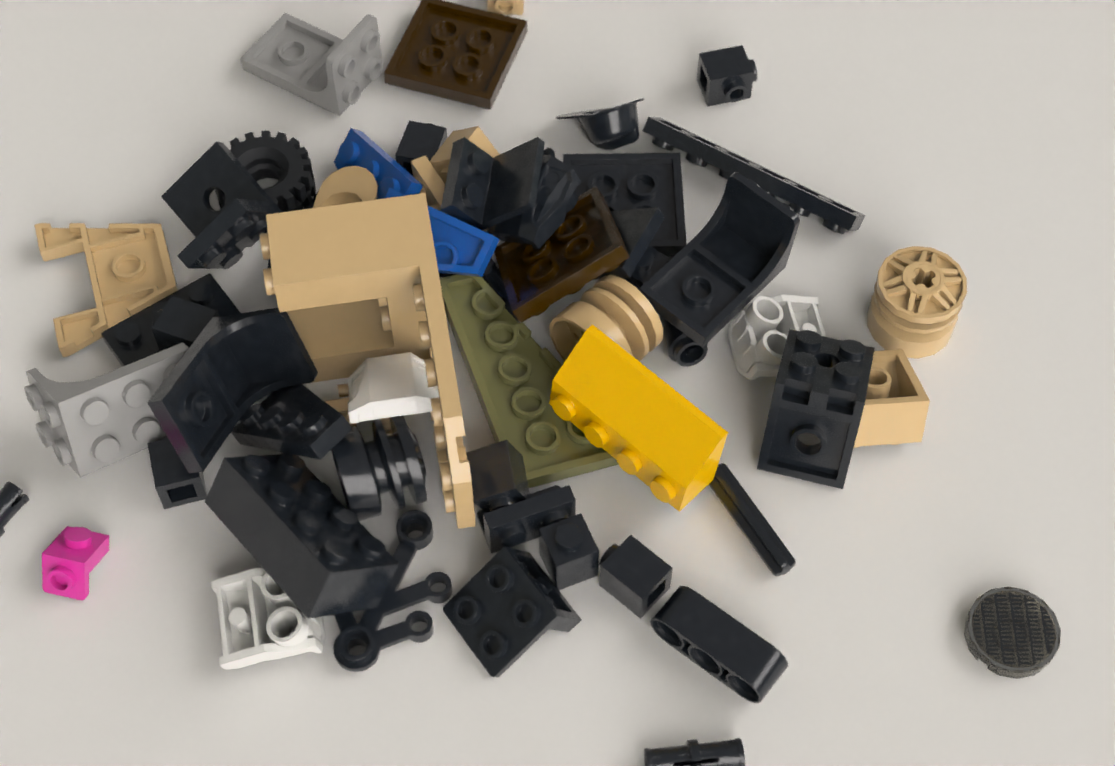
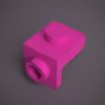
[42,526,109,601]

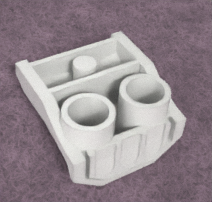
[728,294,826,380]
[348,352,439,424]
[211,568,326,669]

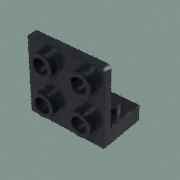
[441,137,545,230]
[443,546,581,677]

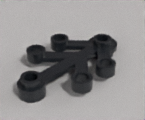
[333,510,452,672]

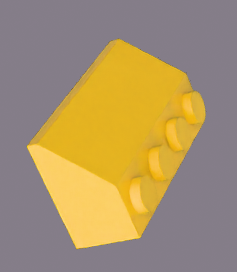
[549,324,728,512]

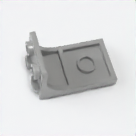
[240,13,383,116]
[24,342,189,477]

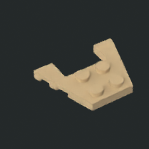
[34,223,178,358]

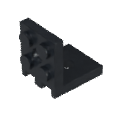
[161,141,282,269]
[757,329,875,489]

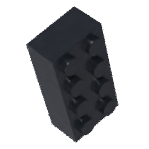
[205,453,399,619]

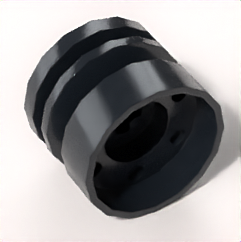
[331,416,427,521]

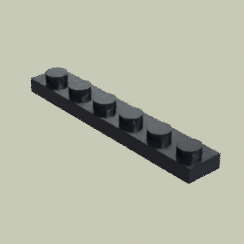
[642,117,865,234]

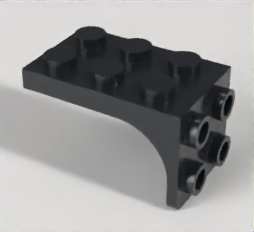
[639,172,800,347]
[147,308,318,473]

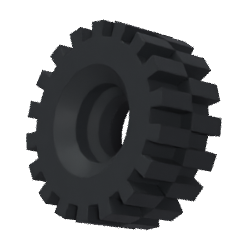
[215,131,316,212]

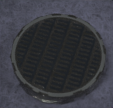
[964,587,1061,679]

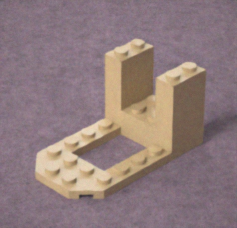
[260,193,476,529]

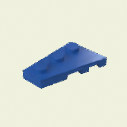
[334,128,423,200]
[384,188,500,277]

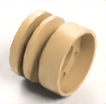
[867,246,967,359]
[549,275,663,362]

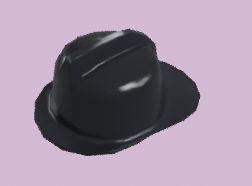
[556,98,644,150]

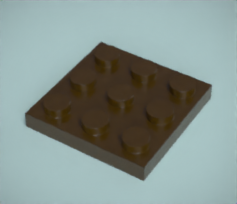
[384,0,528,110]
[494,186,630,323]

